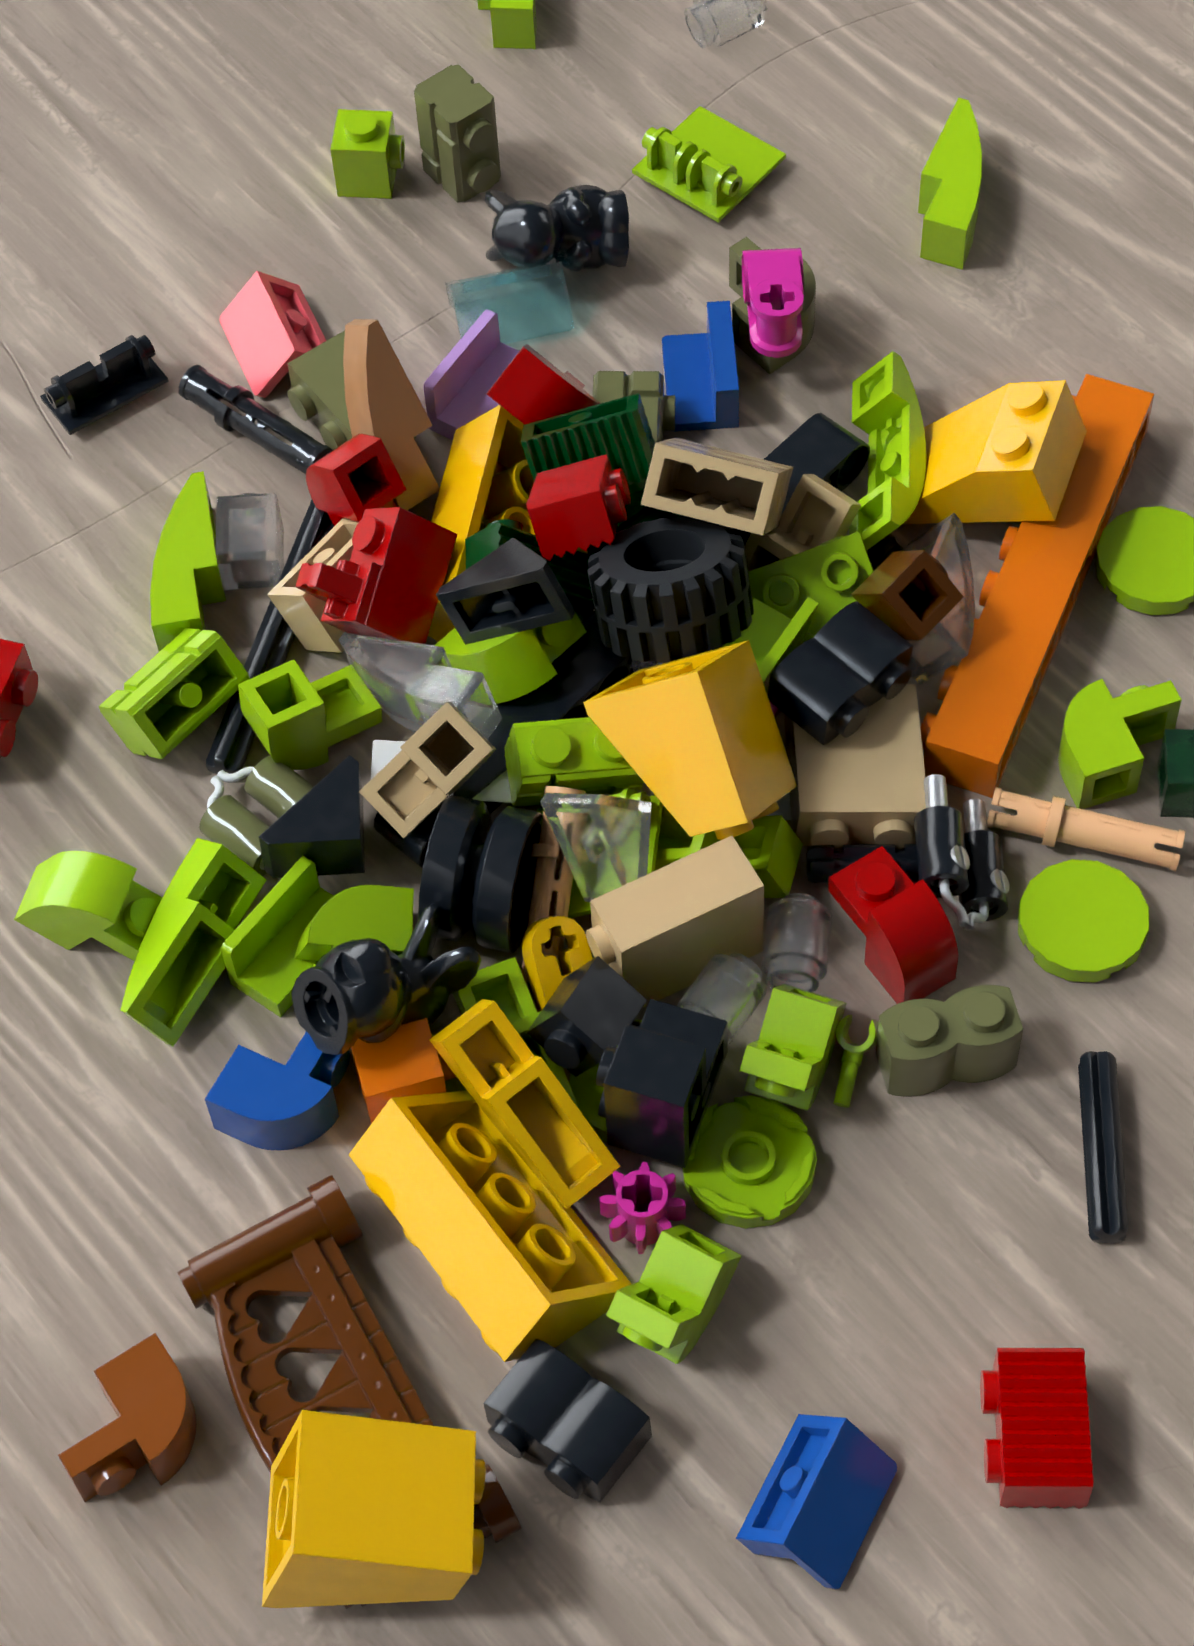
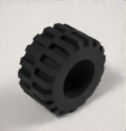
[587,516,754,663]

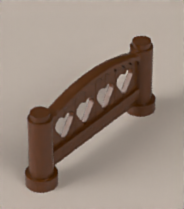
[177,1175,522,1609]

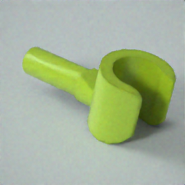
[833,1015,878,1108]

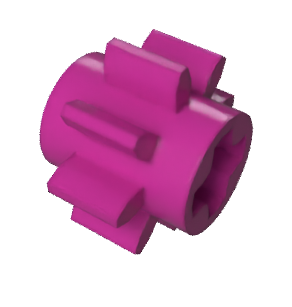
[599,1162,686,1254]

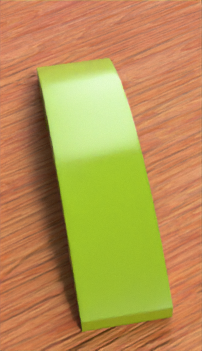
[849,351,927,550]

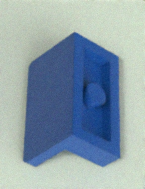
[662,301,739,432]
[736,1414,897,1589]

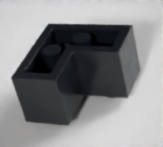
[596,999,728,1168]

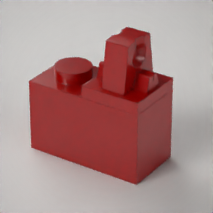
[295,507,458,651]

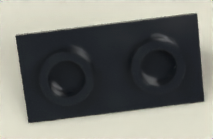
[40,335,169,435]

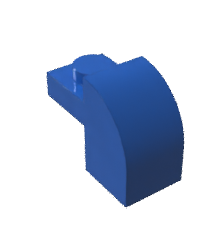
[205,1031,350,1150]

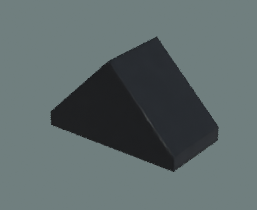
[436,538,576,645]
[259,755,365,878]

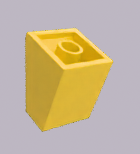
[583,640,797,840]
[262,1410,486,1608]

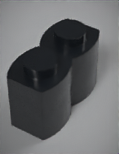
[767,601,913,745]
[483,1338,652,1502]

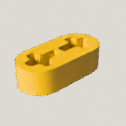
[521,916,593,1012]

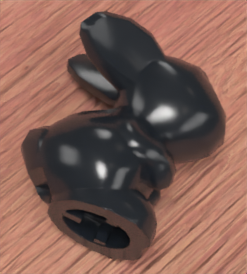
[485,185,629,272]
[291,903,481,1055]

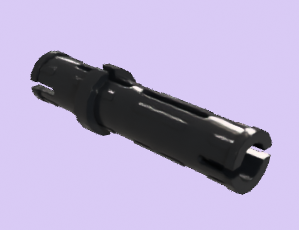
[178,364,333,474]

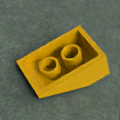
[903,380,1087,524]

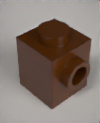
[851,550,964,640]

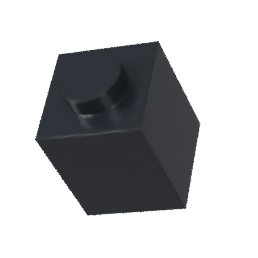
[527,956,647,1077]

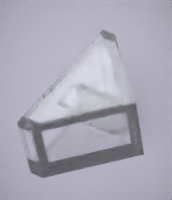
[540,793,652,902]

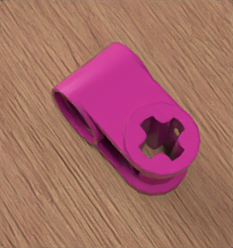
[742,248,804,358]

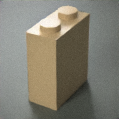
[641,438,793,536]
[784,684,926,850]
[586,835,764,1008]

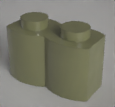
[876,985,1023,1097]

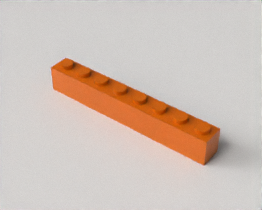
[920,374,1154,798]

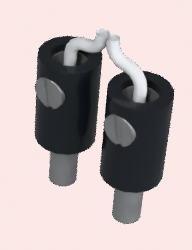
[914,774,1010,930]

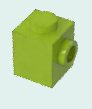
[330,109,405,199]

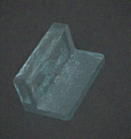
[445,260,574,344]

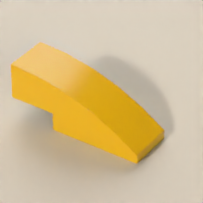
[429,999,621,1209]

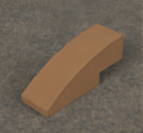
[343,319,440,511]

